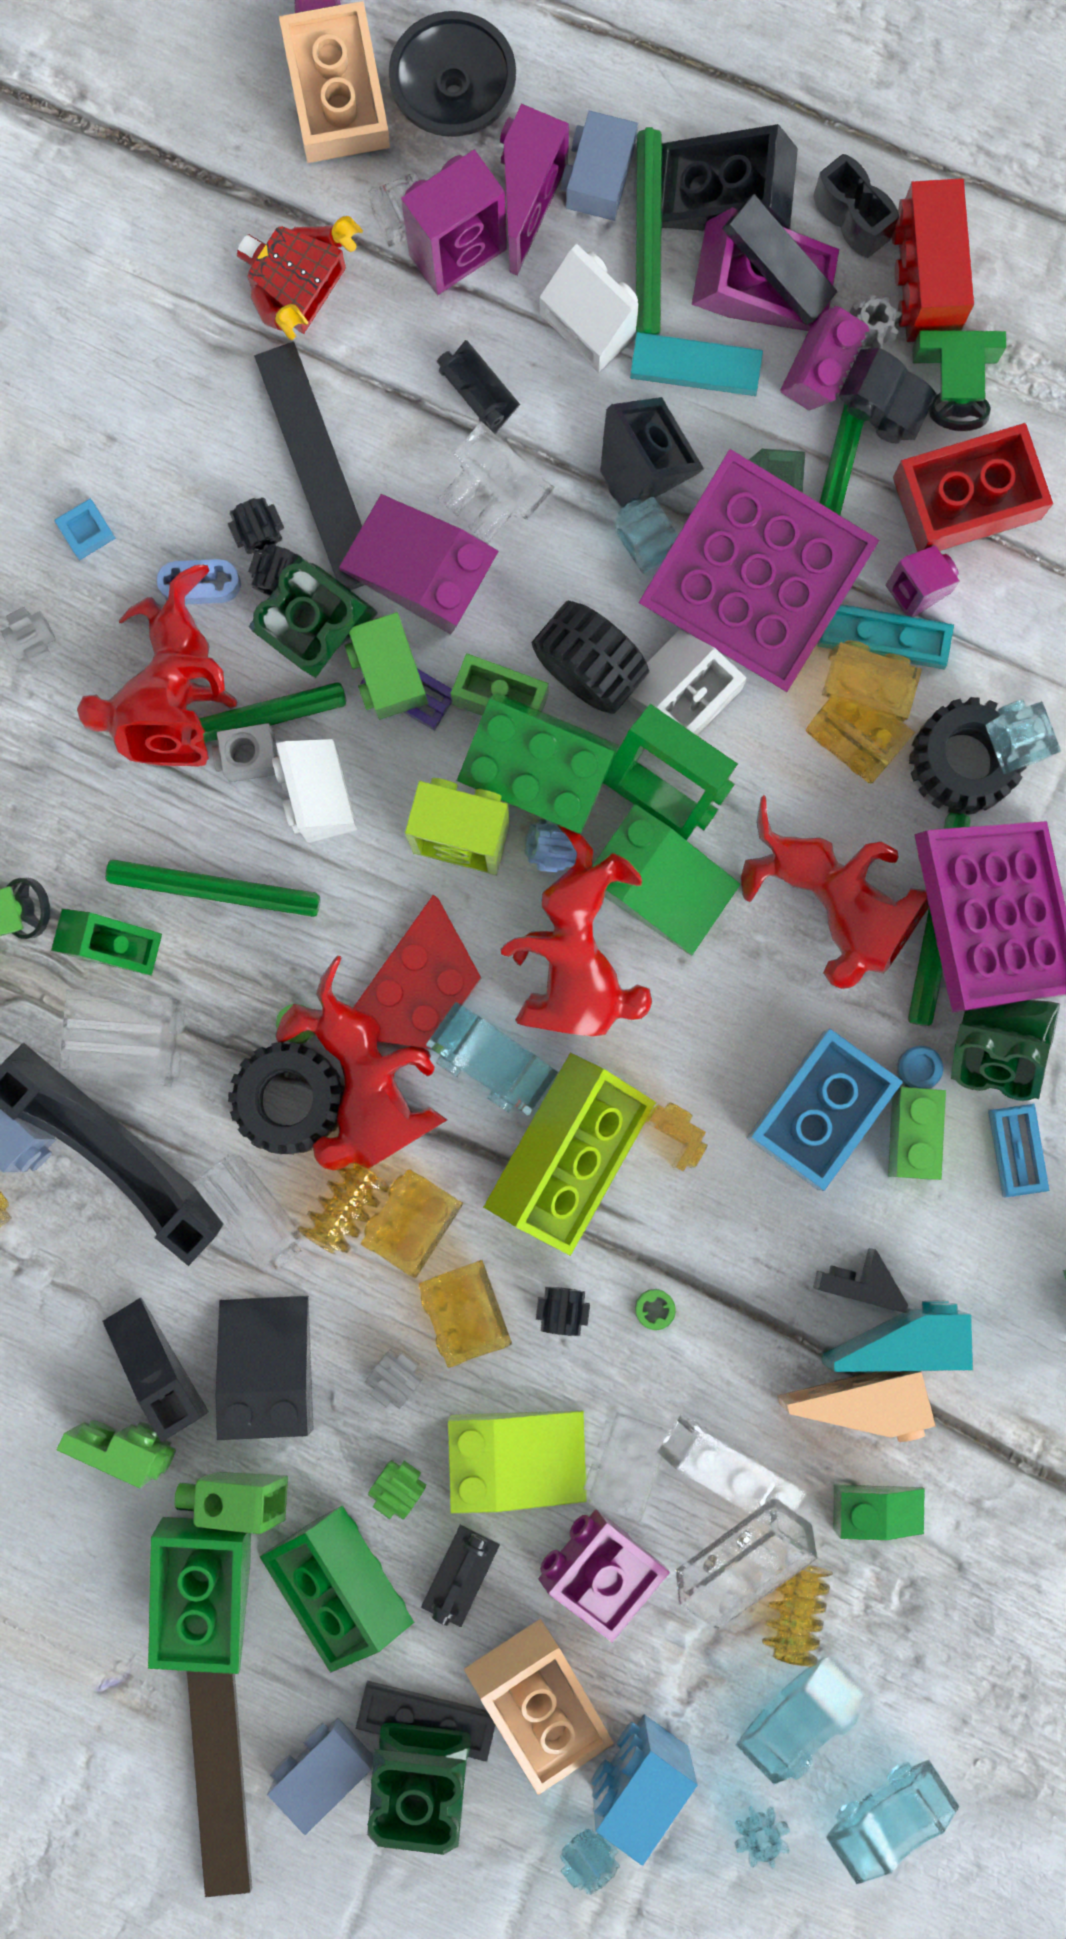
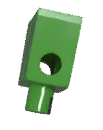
[175,1472,288,1534]

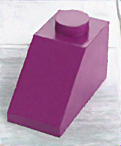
[885,545,960,617]

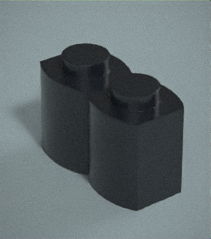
[813,154,899,258]
[838,348,936,444]

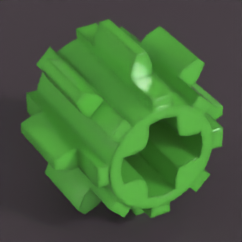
[367,1460,427,1520]

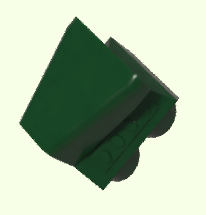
[248,555,378,678]
[951,1000,1060,1101]
[367,1722,471,1855]

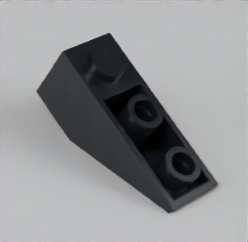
[102,1297,209,1442]

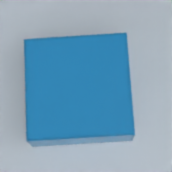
[54,498,116,560]

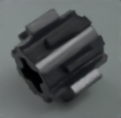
[228,497,284,554]
[248,544,298,596]
[536,1287,590,1336]

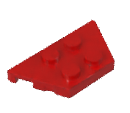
[353,895,482,1050]

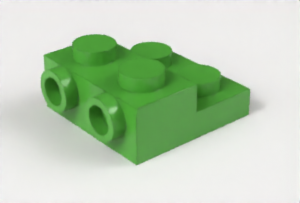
[56,1420,176,1489]

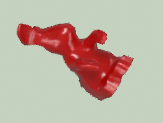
[77,564,238,767]
[740,795,929,989]
[500,825,652,1037]
[275,955,448,1171]

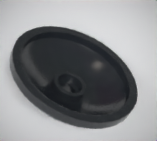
[389,11,516,137]

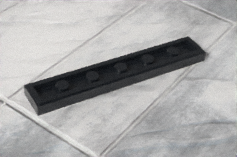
[254,341,364,590]

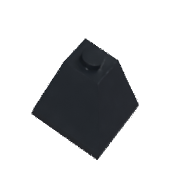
[600,397,704,508]

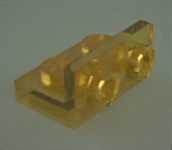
[806,678,915,784]

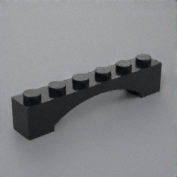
[0,1042,229,1266]

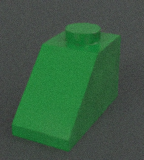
[51,908,162,976]
[833,1484,925,1540]

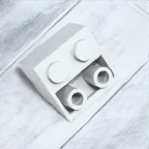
[540,244,639,373]
[628,629,746,735]
[272,739,358,843]

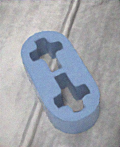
[157,559,241,604]

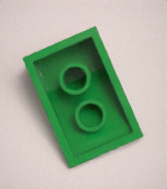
[592,804,741,956]
[148,1517,251,1674]

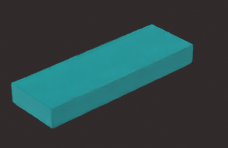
[630,332,763,396]
[817,604,954,670]

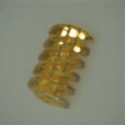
[297,1163,390,1255]
[762,1562,833,1667]

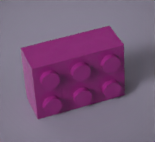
[401,149,507,296]

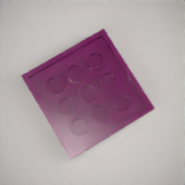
[638,449,880,692]
[914,821,1066,1013]

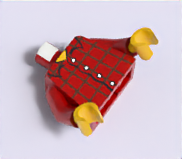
[237,216,363,340]

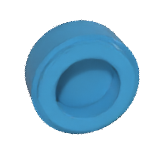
[897,1046,943,1089]

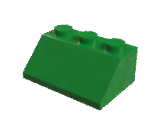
[259,1505,415,1673]

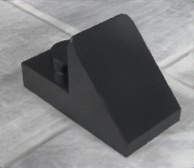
[813,1248,908,1313]

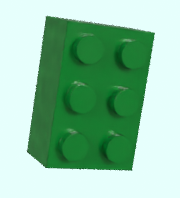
[456,693,619,834]

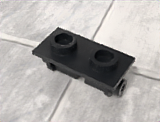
[437,340,520,435]
[421,1524,500,1627]

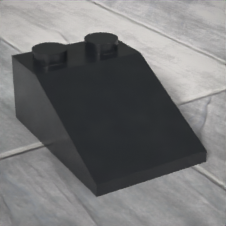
[662,124,798,231]
[215,1295,314,1440]

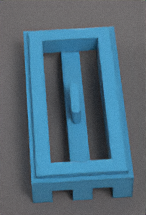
[988,1103,1050,1198]

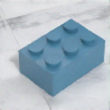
[746,1029,903,1191]
[591,1714,698,1866]

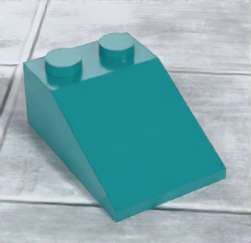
[822,1300,973,1372]

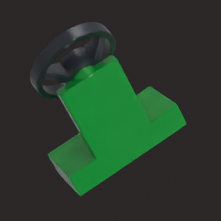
[912,331,1007,431]

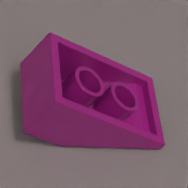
[500,103,569,276]
[691,207,840,331]
[339,494,499,635]

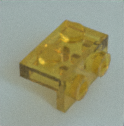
[822,640,922,722]
[645,1102,708,1172]
[361,1169,464,1278]
[419,1260,512,1368]

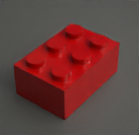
[892,178,974,342]
[893,423,1054,552]

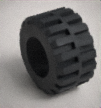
[531,600,650,714]
[909,697,1029,815]
[228,1042,344,1155]

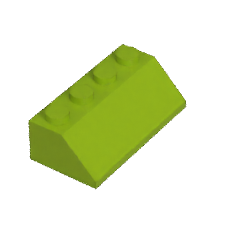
[483,1052,656,1256]

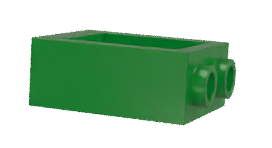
[603,704,738,840]

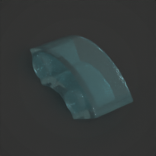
[426,1002,558,1116]
[736,1657,865,1785]
[826,1759,960,1884]

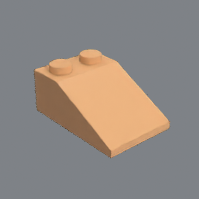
[279,1,390,163]
[777,1371,936,1442]
[464,1618,614,1795]

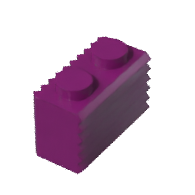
[780,306,869,411]

